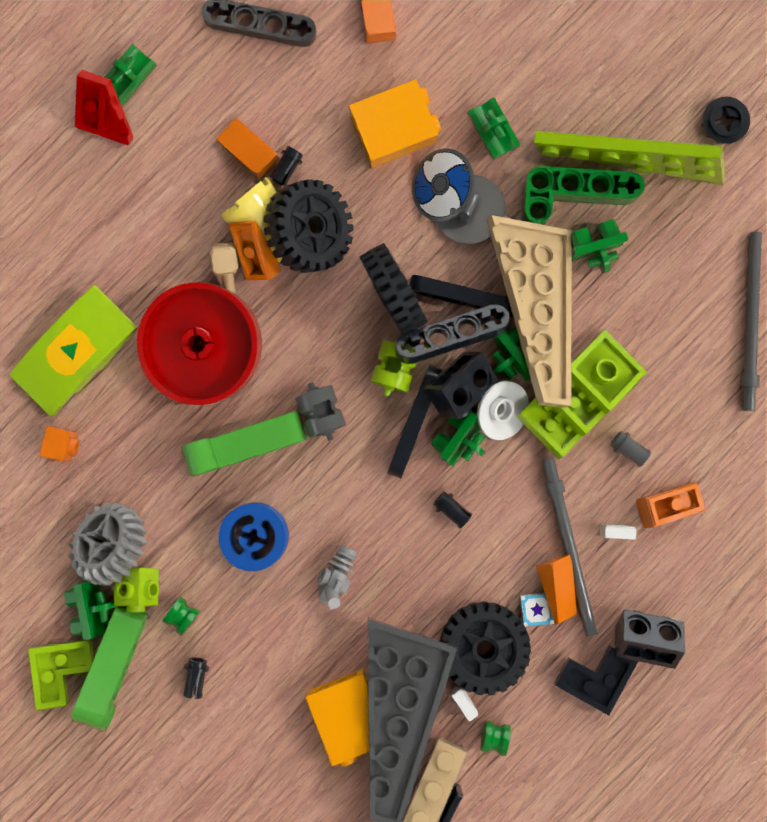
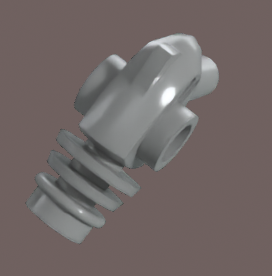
[317,545,358,609]

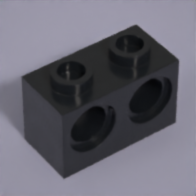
[424,351,499,419]
[615,609,685,669]

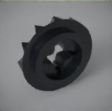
[701,96,750,145]

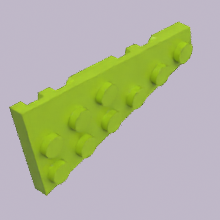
[534,131,725,185]

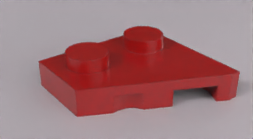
[75,70,133,146]

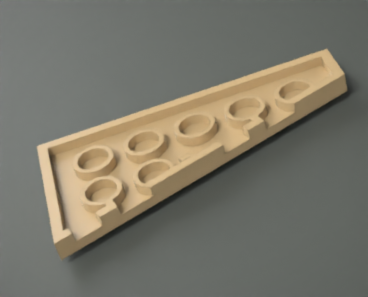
[486,215,572,408]

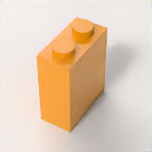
[349,79,441,169]
[305,669,370,767]

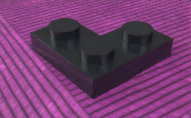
[554,645,638,715]

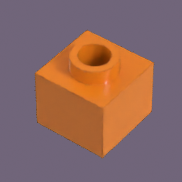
[39,426,80,462]

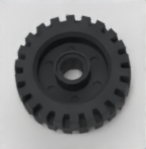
[263,179,354,273]
[359,243,427,334]
[440,602,531,695]

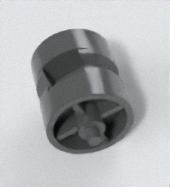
[295,382,346,441]

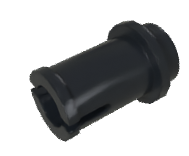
[269,146,303,187]
[433,491,472,529]
[183,657,209,699]

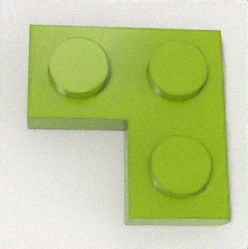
[28,639,94,710]

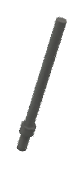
[740,232,762,411]
[542,457,598,636]

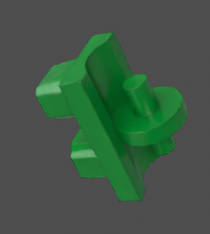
[104,44,157,106]
[467,97,520,160]
[571,219,629,273]
[492,327,531,382]
[431,411,485,467]
[64,581,116,640]

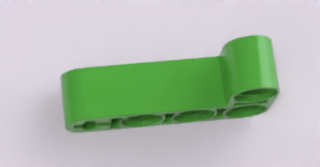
[181,411,307,476]
[71,606,148,732]

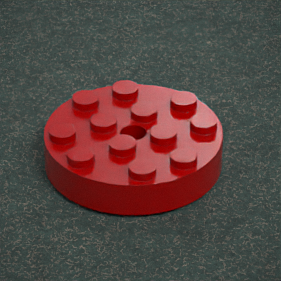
[137,282,262,405]

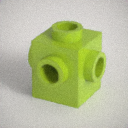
[114,568,159,612]

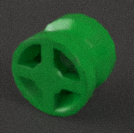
[162,597,200,636]
[480,720,511,756]

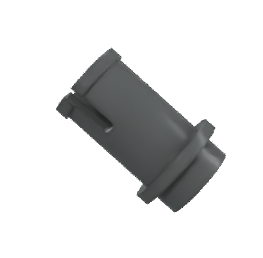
[610,431,651,467]

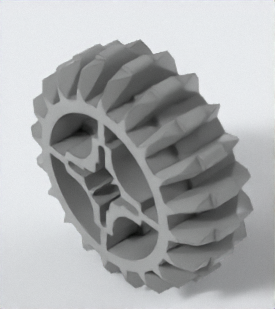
[68,502,148,586]

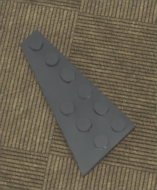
[368,618,457,822]

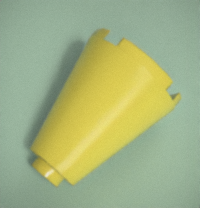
[221,177,282,263]

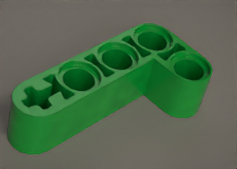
[522,166,645,225]

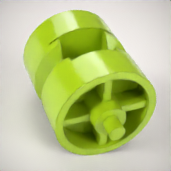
[370,341,417,396]

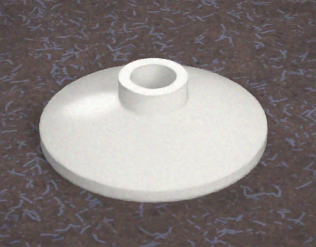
[477,381,529,440]

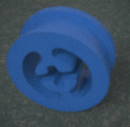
[219,502,289,571]

